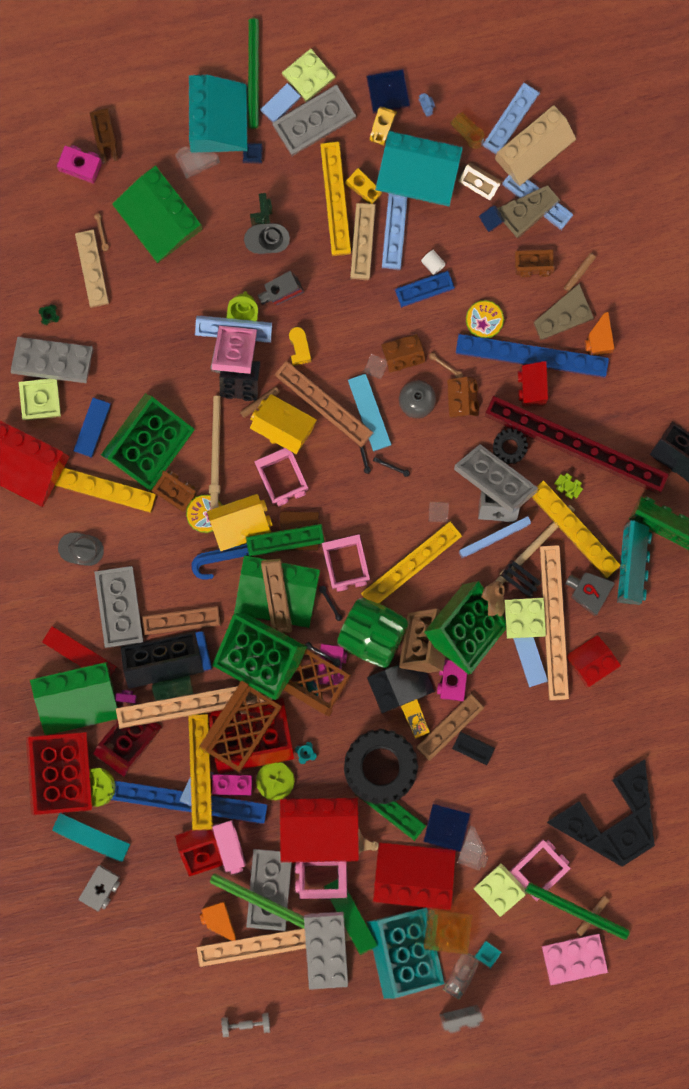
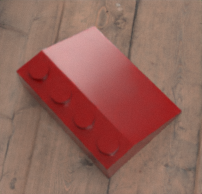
[0,421,69,507]
[208,698,294,774]
[26,732,92,815]
[280,798,359,863]
[373,842,456,910]

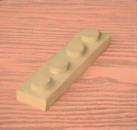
[351,203,375,280]
[75,230,109,308]

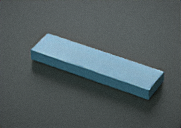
[348,374,391,452]

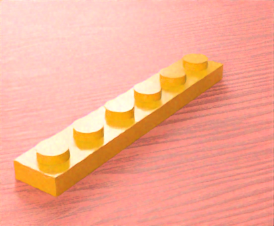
[320,142,351,256]
[55,468,156,513]
[532,480,621,579]
[361,522,462,604]
[188,714,212,830]

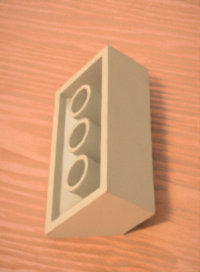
[495,105,576,186]

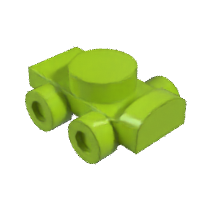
[555,473,583,499]

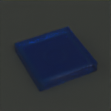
[366,69,410,113]
[423,804,470,852]

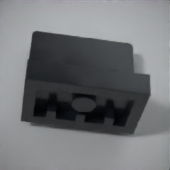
[219,361,260,401]

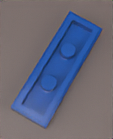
[395,271,455,308]
[74,398,111,458]

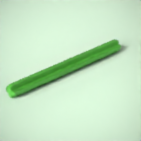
[210,874,305,929]

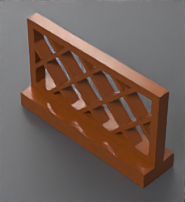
[284,649,351,717]
[199,681,281,773]

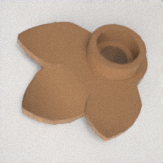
[482,581,505,616]

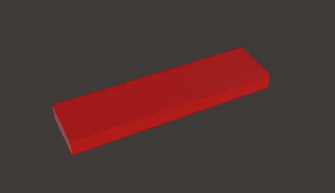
[42,626,117,676]

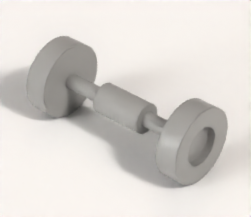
[221,1013,270,1037]

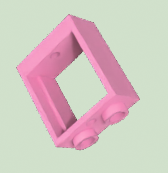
[254,448,308,506]
[322,535,370,592]
[212,820,246,874]
[509,840,570,901]
[296,862,347,899]

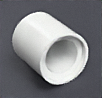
[421,250,446,275]

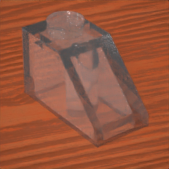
[175,146,220,179]
[457,826,488,871]
[443,950,480,1000]

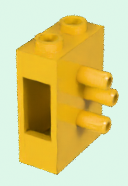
[250,394,317,454]
[207,494,273,551]

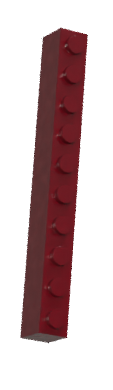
[484,396,669,495]

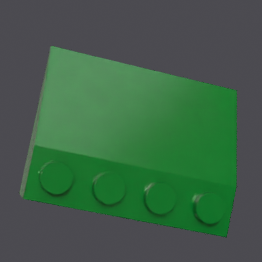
[112,165,203,264]
[101,394,195,491]
[629,496,689,550]
[234,555,320,628]
[424,581,506,674]
[212,613,307,700]
[30,662,118,736]

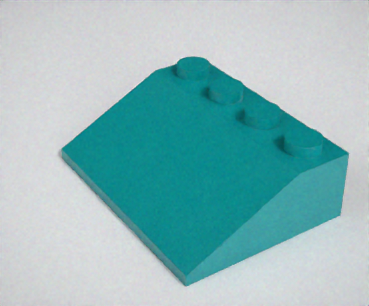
[189,75,247,153]
[376,131,463,206]
[617,521,652,605]
[366,907,445,999]

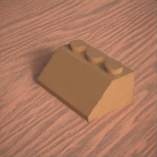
[399,609,445,673]

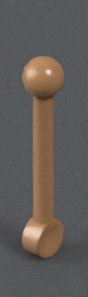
[94,213,109,251]
[429,353,463,378]

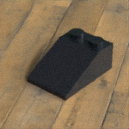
[367,665,435,714]

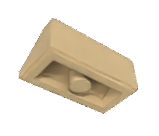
[458,163,502,200]

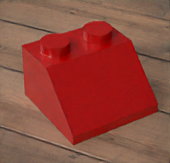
[517,361,548,406]
[566,635,621,688]
[175,825,224,877]

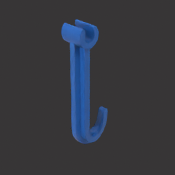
[192,544,267,580]

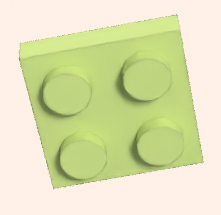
[282,49,335,102]
[19,379,61,421]
[505,598,546,639]
[473,863,527,917]

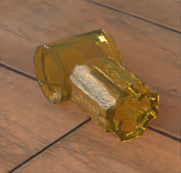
[450,112,484,149]

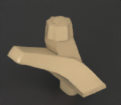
[358,829,378,854]

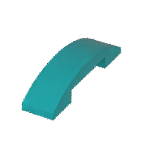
[52,813,130,862]

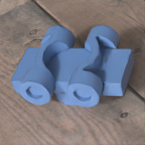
[419,93,435,117]

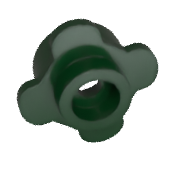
[38,304,60,325]

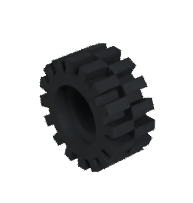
[493,428,528,465]

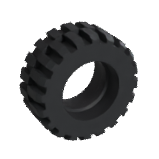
[344,729,418,805]

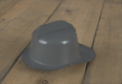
[244,223,290,254]
[58,533,104,566]

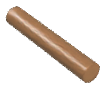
[563,253,596,292]
[240,387,280,418]
[576,896,610,936]

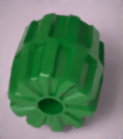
[337,598,408,668]

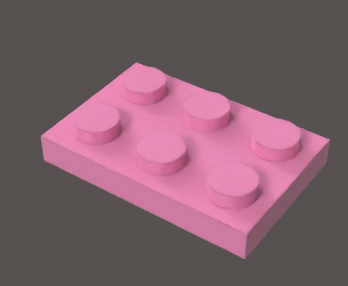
[212,326,257,374]
[542,934,608,985]

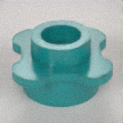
[295,742,317,764]

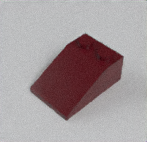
[93,704,162,777]

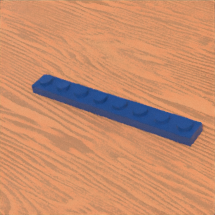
[455,334,609,378]
[111,781,268,824]

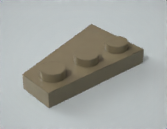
[497,185,561,238]
[533,284,594,341]

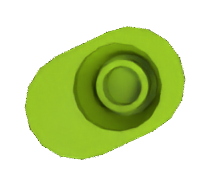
[227,291,258,321]

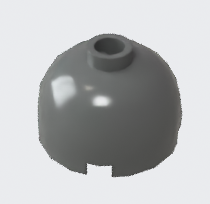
[398,380,436,419]

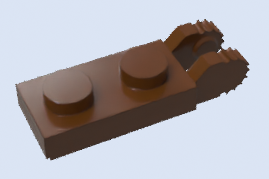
[89,108,118,164]

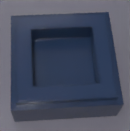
[243,143,262,164]
[479,205,505,232]

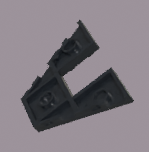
[547,759,655,867]

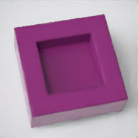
[116,690,138,704]

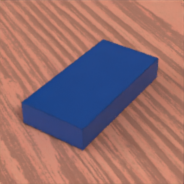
[196,631,212,671]

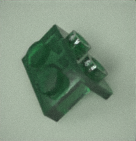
[250,193,273,226]
[152,675,193,701]

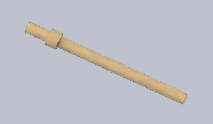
[209,396,221,509]
[495,505,575,584]

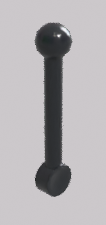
[359,446,371,474]
[373,457,410,477]
[319,586,343,621]
[305,642,340,666]

